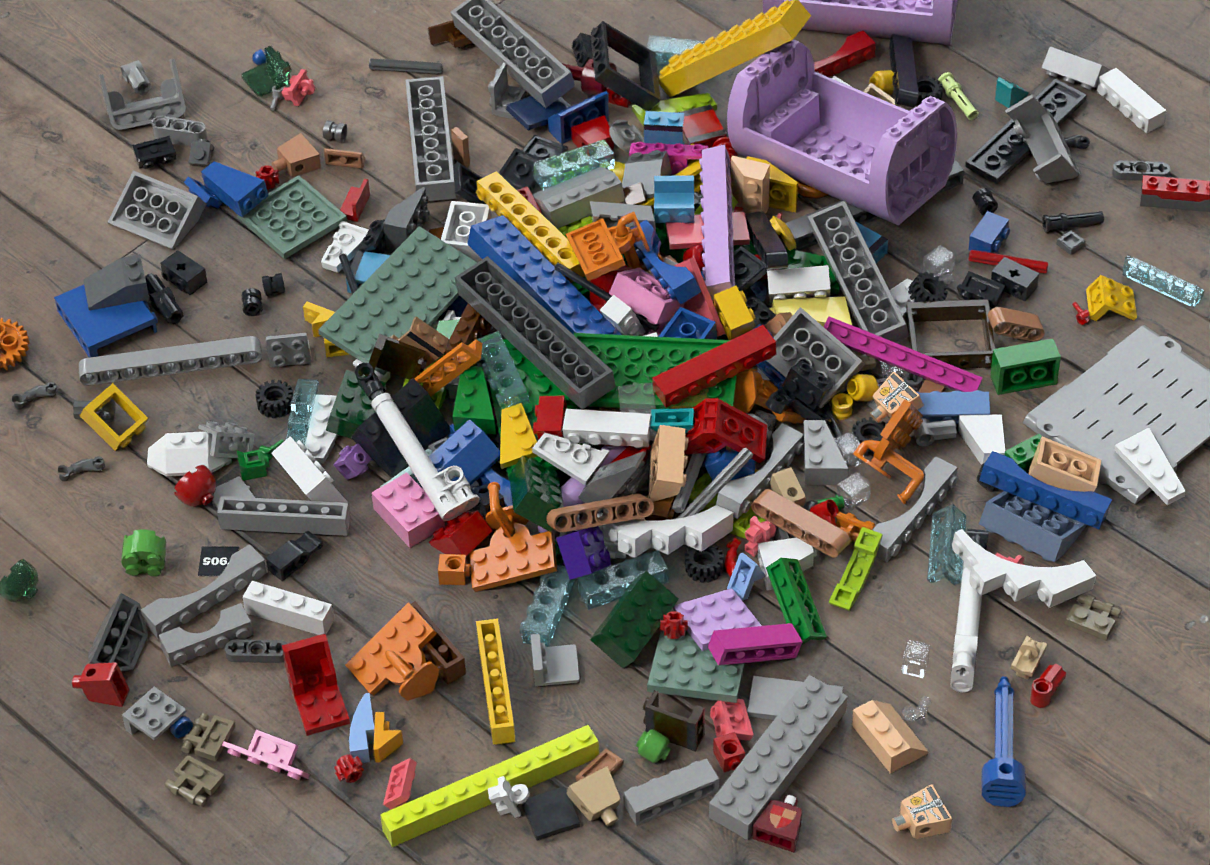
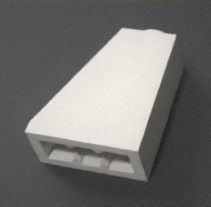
[958,415,1005,465]
[758,538,817,590]

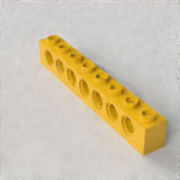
[476,171,585,283]

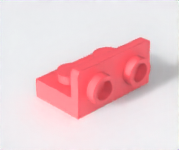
[710,699,754,741]
[383,758,417,810]

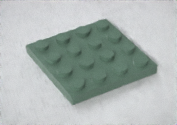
[237,175,347,259]
[647,630,745,703]

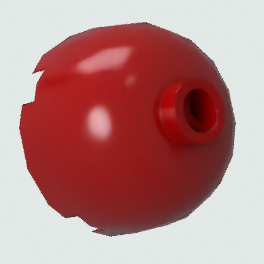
[173,465,216,507]

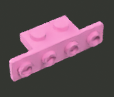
[222,730,309,781]

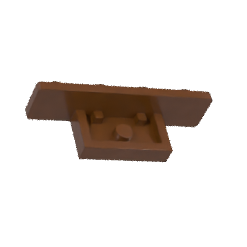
[428,20,473,48]

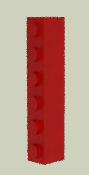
[652,325,777,408]

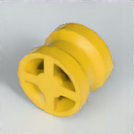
[832,393,853,420]

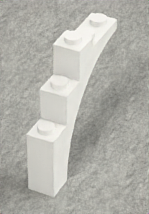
[597,505,733,558]
[952,530,1096,608]

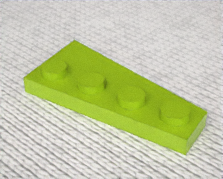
[632,93,717,126]

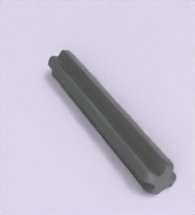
[369,58,443,74]

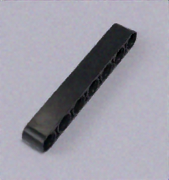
[889,34,918,108]
[745,211,788,270]

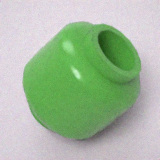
[636,729,671,763]

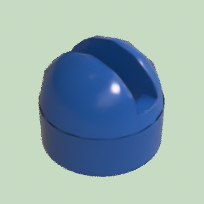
[252,49,268,65]

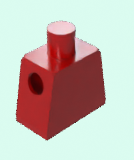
[571,116,614,159]
[72,663,130,707]

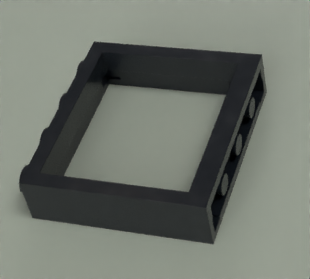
[591,21,661,111]

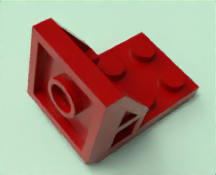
[684,398,767,463]
[282,634,350,736]

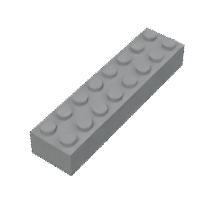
[450,0,575,108]
[405,76,456,201]
[808,201,909,342]
[709,675,848,840]

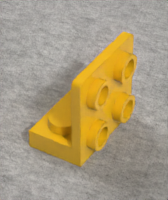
[1086,275,1137,321]

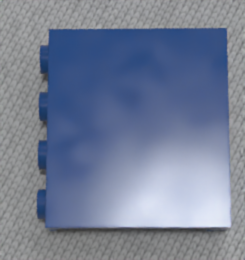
[54,285,158,358]

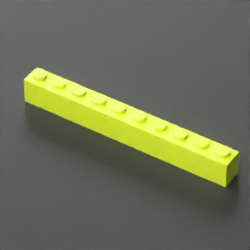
[380,725,599,847]

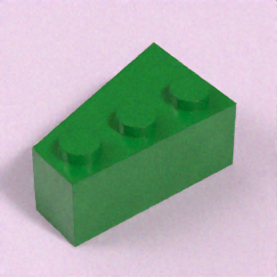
[452,366,496,434]

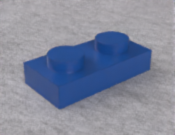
[184,177,222,208]

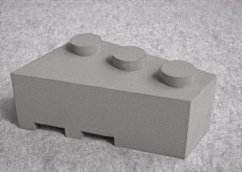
[590,201,656,231]
[803,420,848,485]

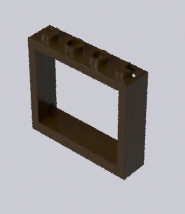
[906,300,995,369]

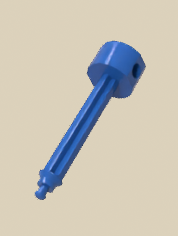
[981,676,1026,807]

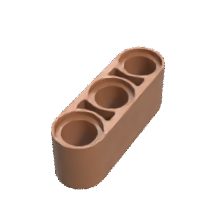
[988,307,1045,341]

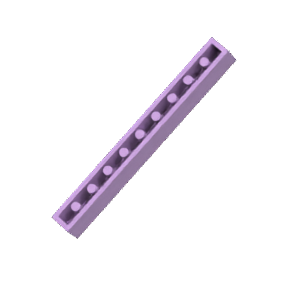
[700,145,735,301]

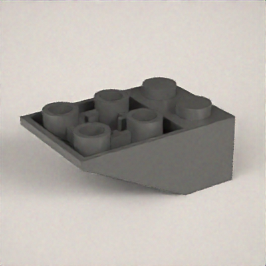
[383,187,430,253]
[578,451,646,513]

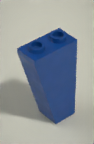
[201,161,269,217]

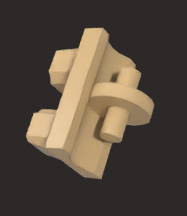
[1011,636,1047,679]

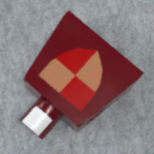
[753,795,802,853]

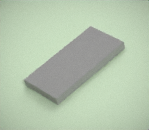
[747,676,843,728]

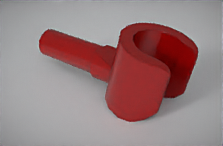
[1072,302,1090,325]

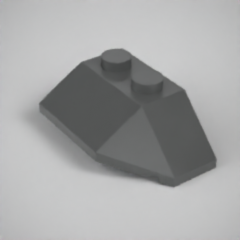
[88,593,148,672]

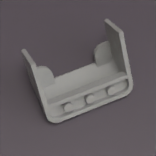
[98,59,186,130]
[1005,95,1080,183]

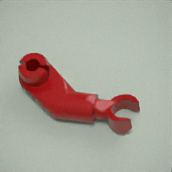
[724,537,742,578]

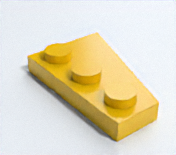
[500,403,538,469]

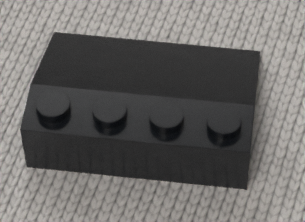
[351,378,450,478]

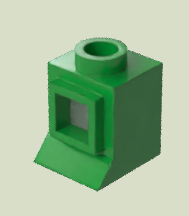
[237,449,270,481]

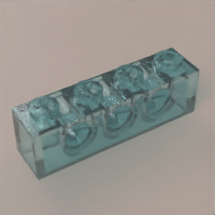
[533,139,614,190]
[477,331,530,408]
[578,550,669,610]
[520,565,575,647]

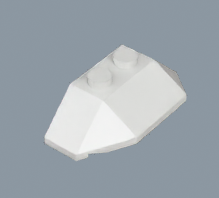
[147,432,232,476]

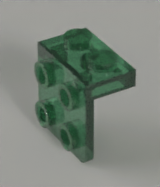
[241,45,292,97]

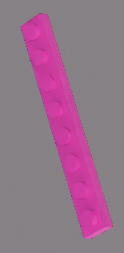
[824,316,983,392]

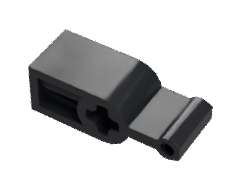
[266,531,323,581]

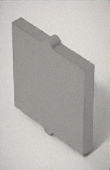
[212,476,255,509]

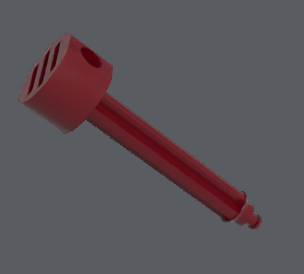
[562,58,617,96]

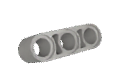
[152,116,208,146]

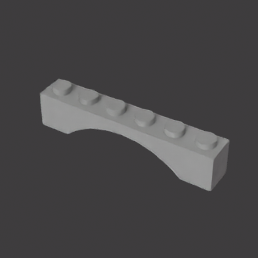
[716,423,804,519]
[873,456,958,562]
[141,544,267,639]

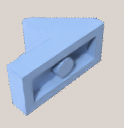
[727,553,765,601]

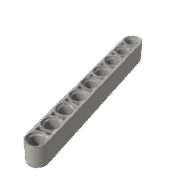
[79,336,262,385]

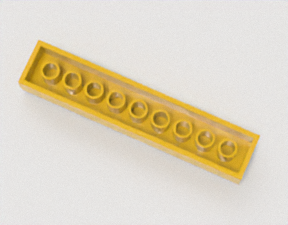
[658,0,811,97]

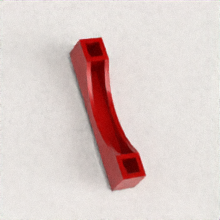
[814,30,876,77]

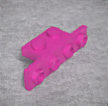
[629,142,708,175]

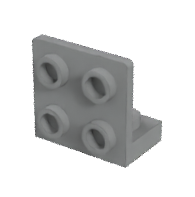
[488,63,526,119]
[266,333,311,367]
[198,421,254,458]
[531,634,579,686]
[122,687,186,740]

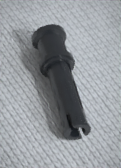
[1042,211,1104,233]

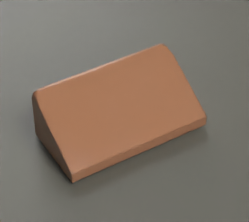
[324,148,366,169]

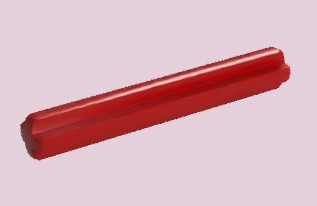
[969,250,1048,274]

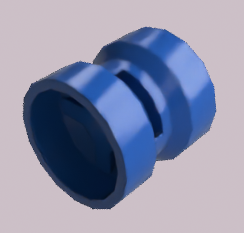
[169,715,193,738]

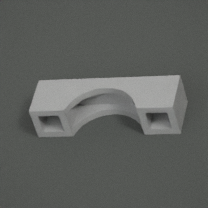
[159,603,253,667]

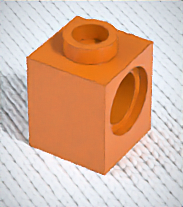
[438,554,470,585]

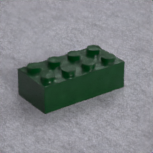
[509,455,564,532]
[590,570,679,668]

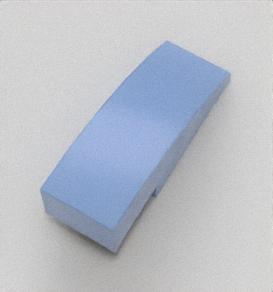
[349,693,374,763]

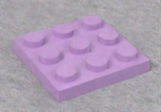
[673,588,762,651]

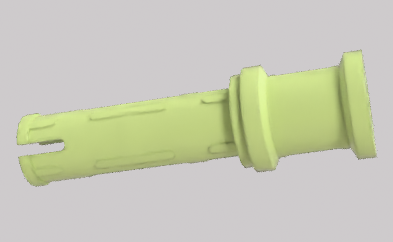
[938,72,979,120]

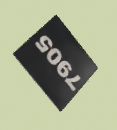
[198,546,239,576]

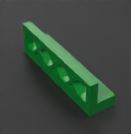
[766,557,827,646]

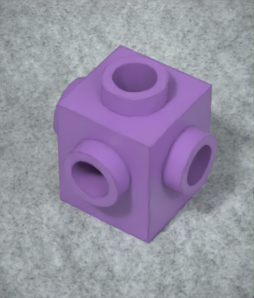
[333,444,372,480]

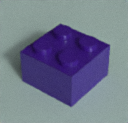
[556,526,611,580]

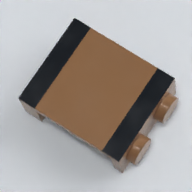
[390,317,449,373]

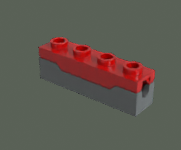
[1140,175,1210,212]

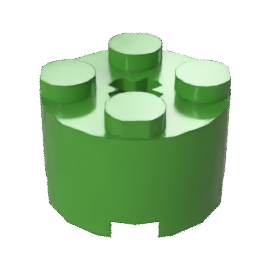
[121,529,167,576]

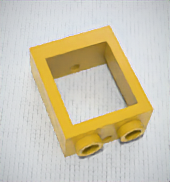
[80,383,148,451]

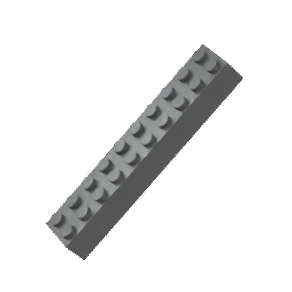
[454,256,616,410]

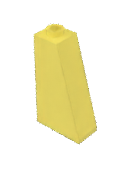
[769,296,852,327]

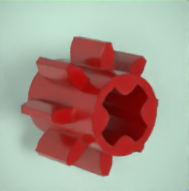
[256,165,279,189]
[660,611,688,639]
[334,754,364,783]

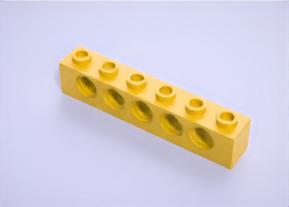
[476,619,515,745]

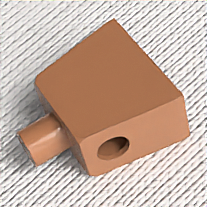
[271,133,321,177]

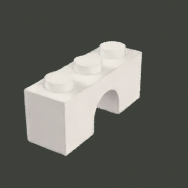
[600,295,646,336]

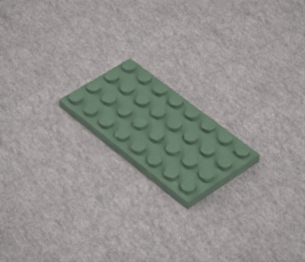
[319,226,477,375]

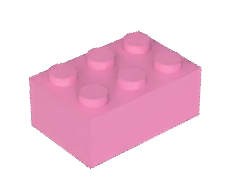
[609,268,685,325]
[372,473,445,548]

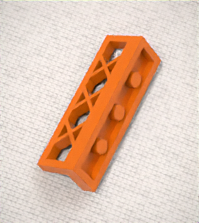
[414,339,483,397]

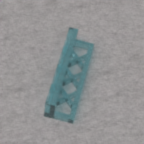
[1122,255,1204,308]
[927,504,966,585]

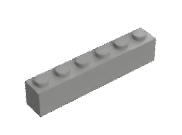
[217,496,350,536]

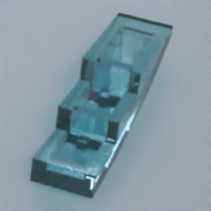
[285,379,319,446]

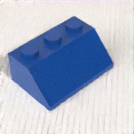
[548,91,609,144]
[658,307,717,340]
[429,420,500,486]
[705,446,756,481]

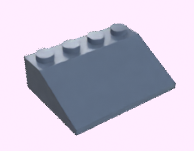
[979,491,1087,562]

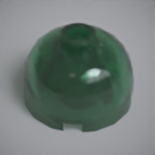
[0,559,39,602]

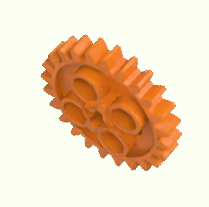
[0,318,30,370]

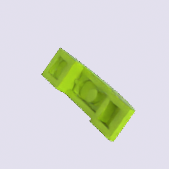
[829,527,883,611]

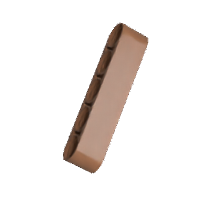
[751,489,851,558]
[547,494,654,532]

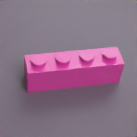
[708,623,803,665]

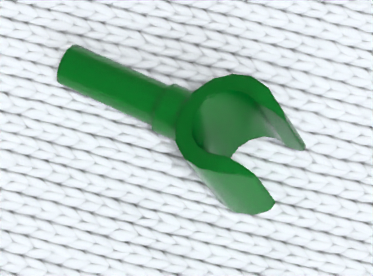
[259,439,284,460]

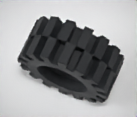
[915,75,943,107]
[908,272,948,302]
[255,380,294,418]
[851,417,885,457]
[685,544,724,583]

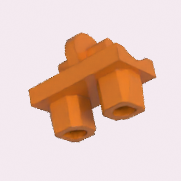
[836,512,875,542]

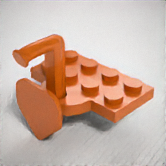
[566,212,664,281]
[734,368,806,424]
[853,399,924,505]
[470,482,557,592]
[345,602,439,701]

